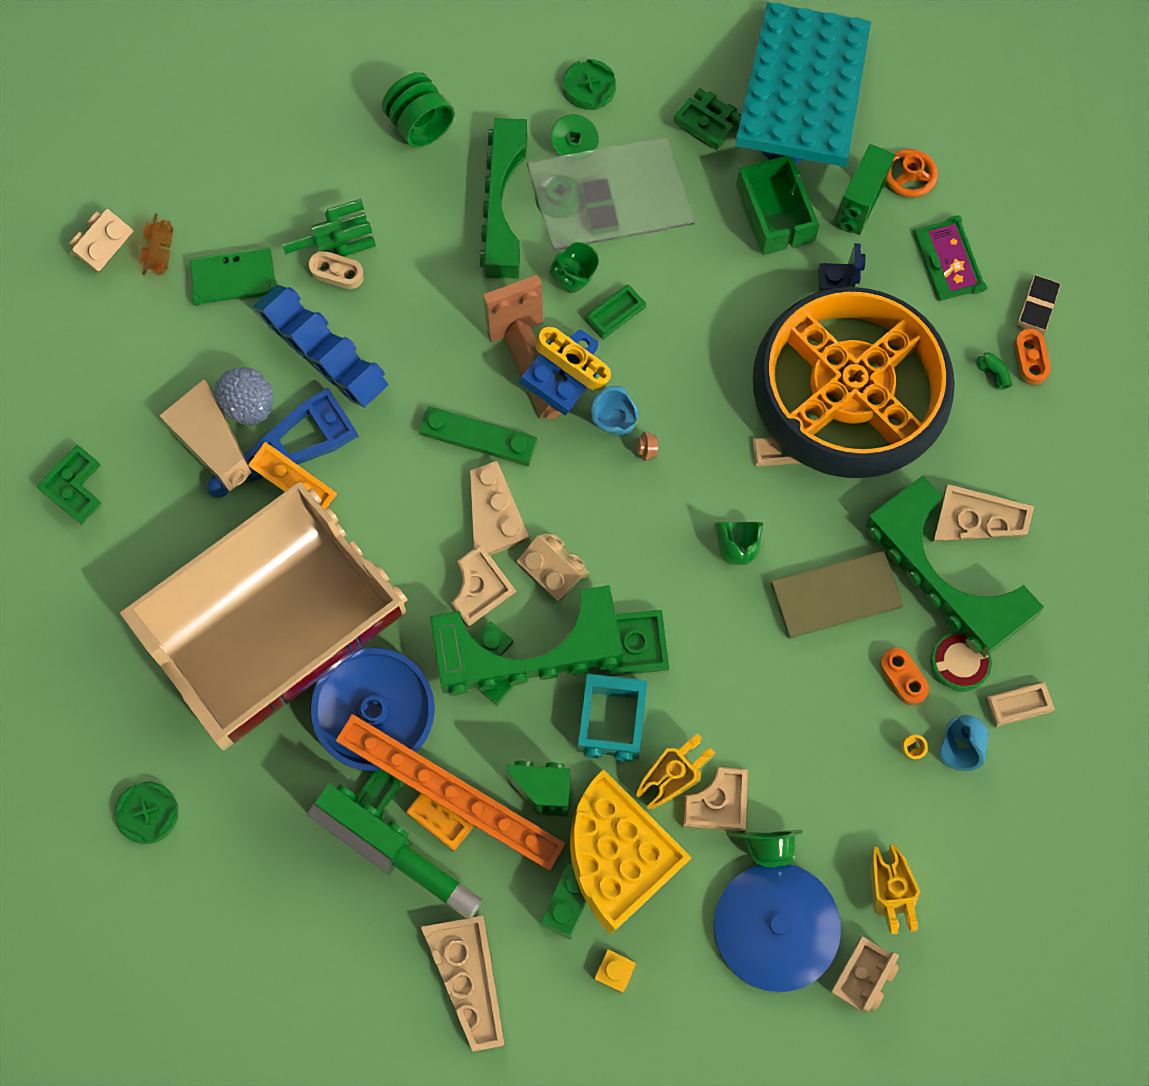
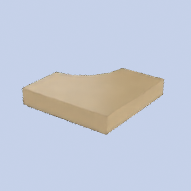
[450,544,516,627]
[683,767,748,832]

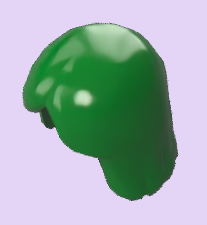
[715,521,763,565]

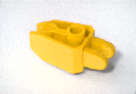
[636,734,716,809]
[870,844,920,934]

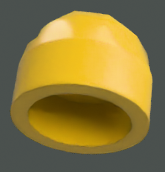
[901,735,928,759]

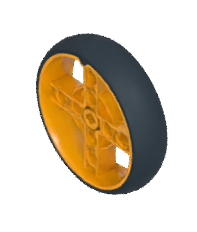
[753,287,955,478]

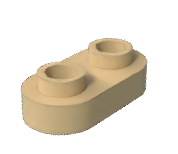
[309,251,364,289]

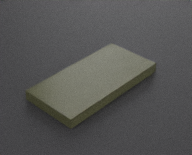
[771,551,903,639]

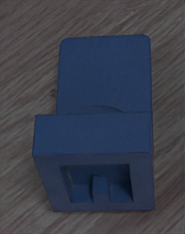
[818,243,866,292]

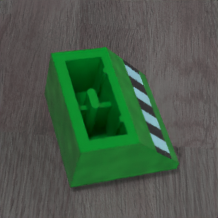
[507,760,570,817]

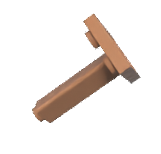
[483,275,562,420]

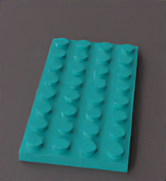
[735,2,871,167]

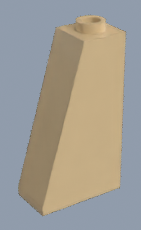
[159,380,252,492]

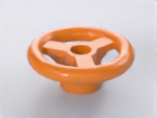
[886,149,938,198]

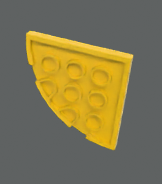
[570,769,692,935]

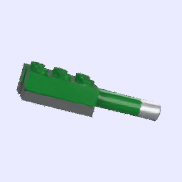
[306,783,483,920]

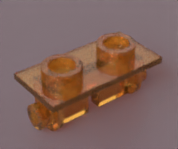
[139,214,174,275]

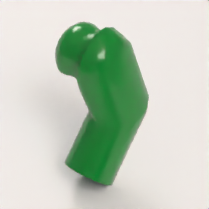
[976,352,1013,390]

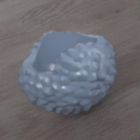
[214,367,274,426]

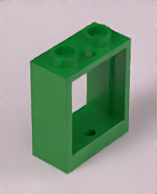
[835,144,895,235]

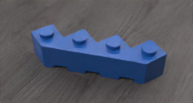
[253,285,389,408]

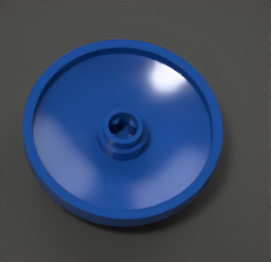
[311,648,435,772]
[713,865,841,992]

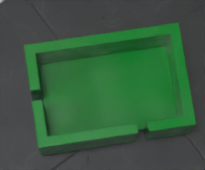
[736,156,819,255]

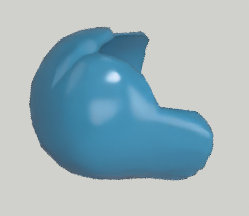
[591,386,639,436]
[938,715,989,771]

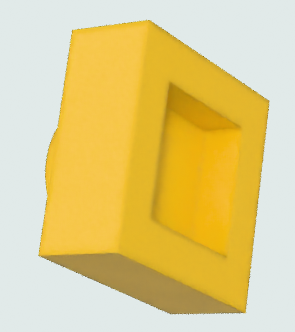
[594,950,636,993]

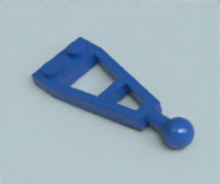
[207,388,359,498]

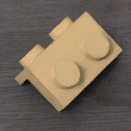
[68,208,134,273]
[517,534,590,601]
[830,936,900,1014]

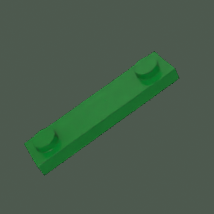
[419,406,537,466]

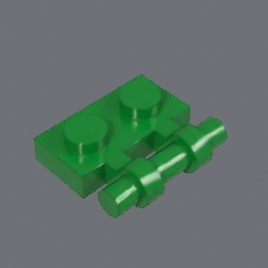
[673,88,741,150]

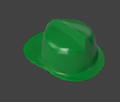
[727,829,803,868]

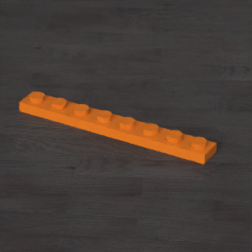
[336,714,566,871]

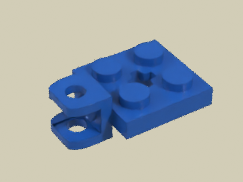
[519,330,598,416]

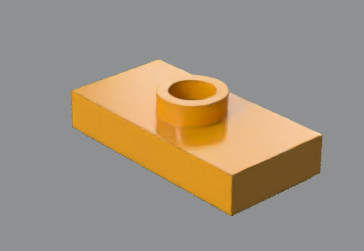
[406,793,474,852]

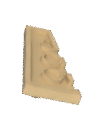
[421,915,505,1052]

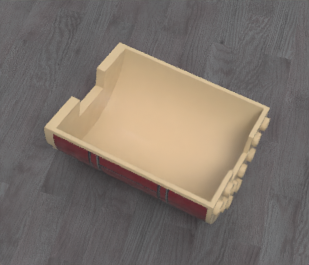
[120,482,408,751]

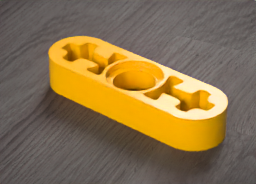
[535,327,611,391]

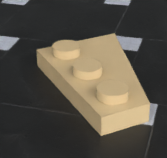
[470,461,530,556]
[932,484,1034,542]

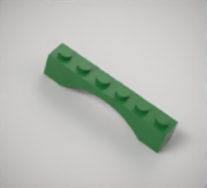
[480,118,528,279]

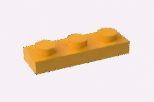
[248,442,338,509]

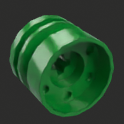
[382,72,455,147]

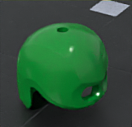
[549,241,599,294]

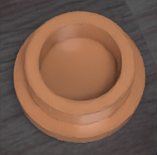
[636,432,658,461]

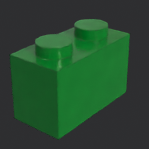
[541,863,587,939]

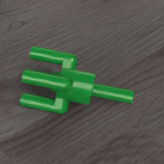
[282,199,376,256]

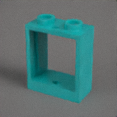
[578,674,648,762]

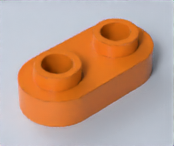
[1014,329,1051,385]
[880,648,929,705]

